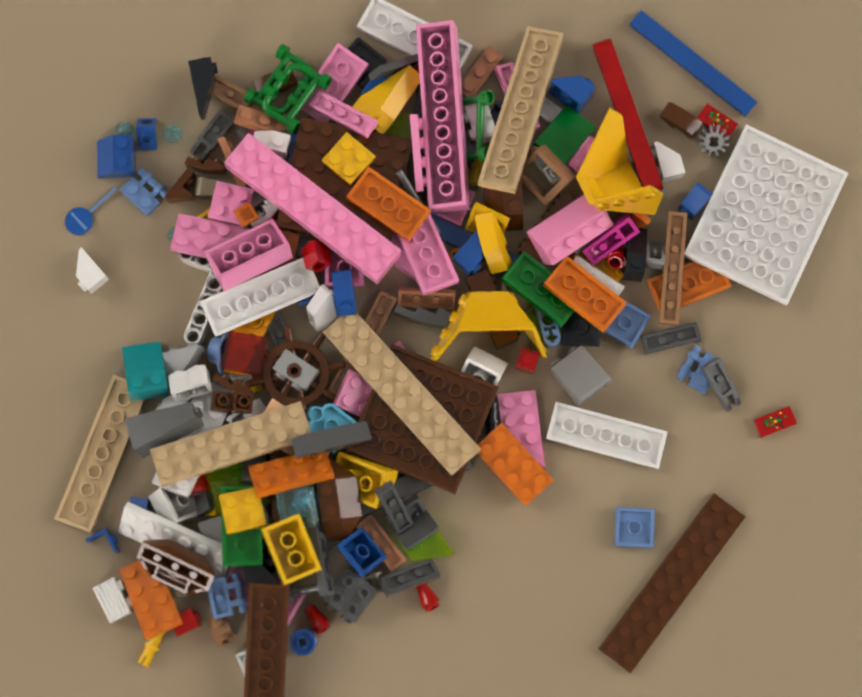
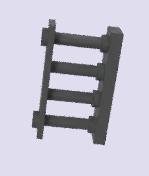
[280,516,335,603]

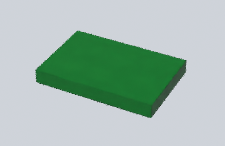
[533,105,596,165]

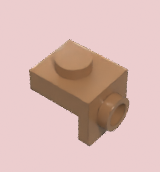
[206,616,236,647]

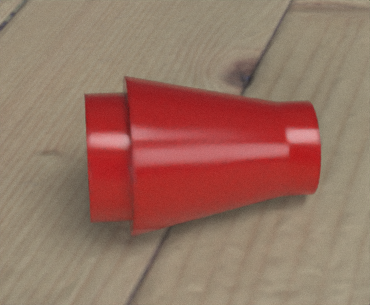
[607,245,626,270]
[416,583,440,612]
[304,604,330,635]

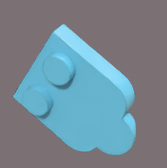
[306,403,357,454]

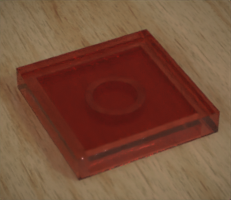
[221,331,268,376]

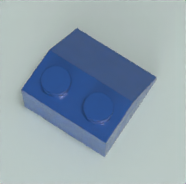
[549,76,595,114]
[97,134,136,178]
[337,527,387,577]

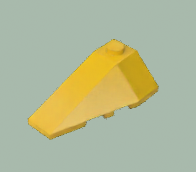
[352,65,420,134]

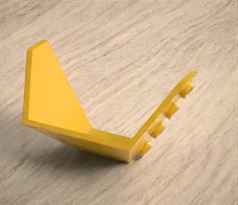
[576,108,663,215]
[430,291,547,361]

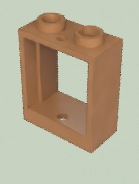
[521,144,576,206]

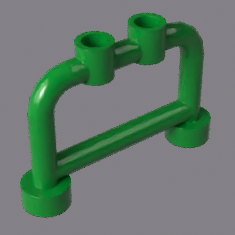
[244,44,314,115]
[262,63,332,135]
[463,90,494,162]

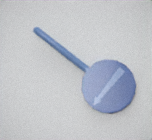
[65,187,117,235]

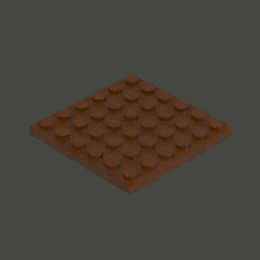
[277,117,412,242]
[347,344,499,495]

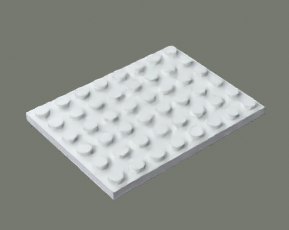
[684,124,848,306]

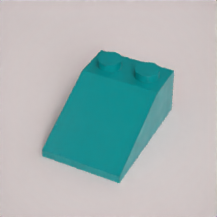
[122,342,169,402]

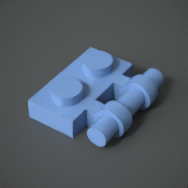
[120,168,168,217]
[676,345,723,395]
[208,573,247,619]

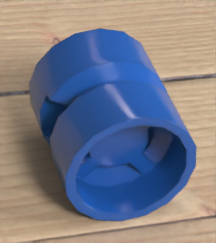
[290,629,317,655]

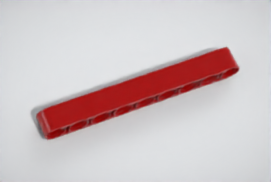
[592,38,663,191]

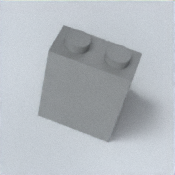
[549,345,612,407]

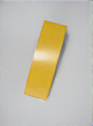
[475,210,513,274]

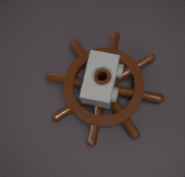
[248,325,346,415]

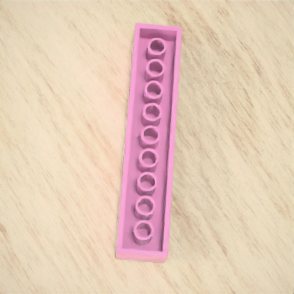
[416,20,471,214]
[224,133,401,284]

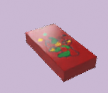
[697,103,738,136]
[753,406,797,438]

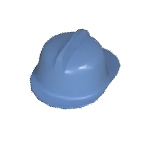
[206,332,232,376]

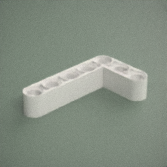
[177,252,223,345]

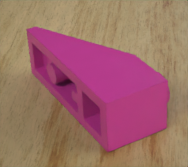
[582,212,640,265]

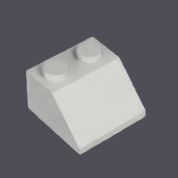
[461,346,508,386]
[148,488,198,525]

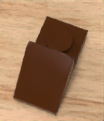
[164,168,196,203]

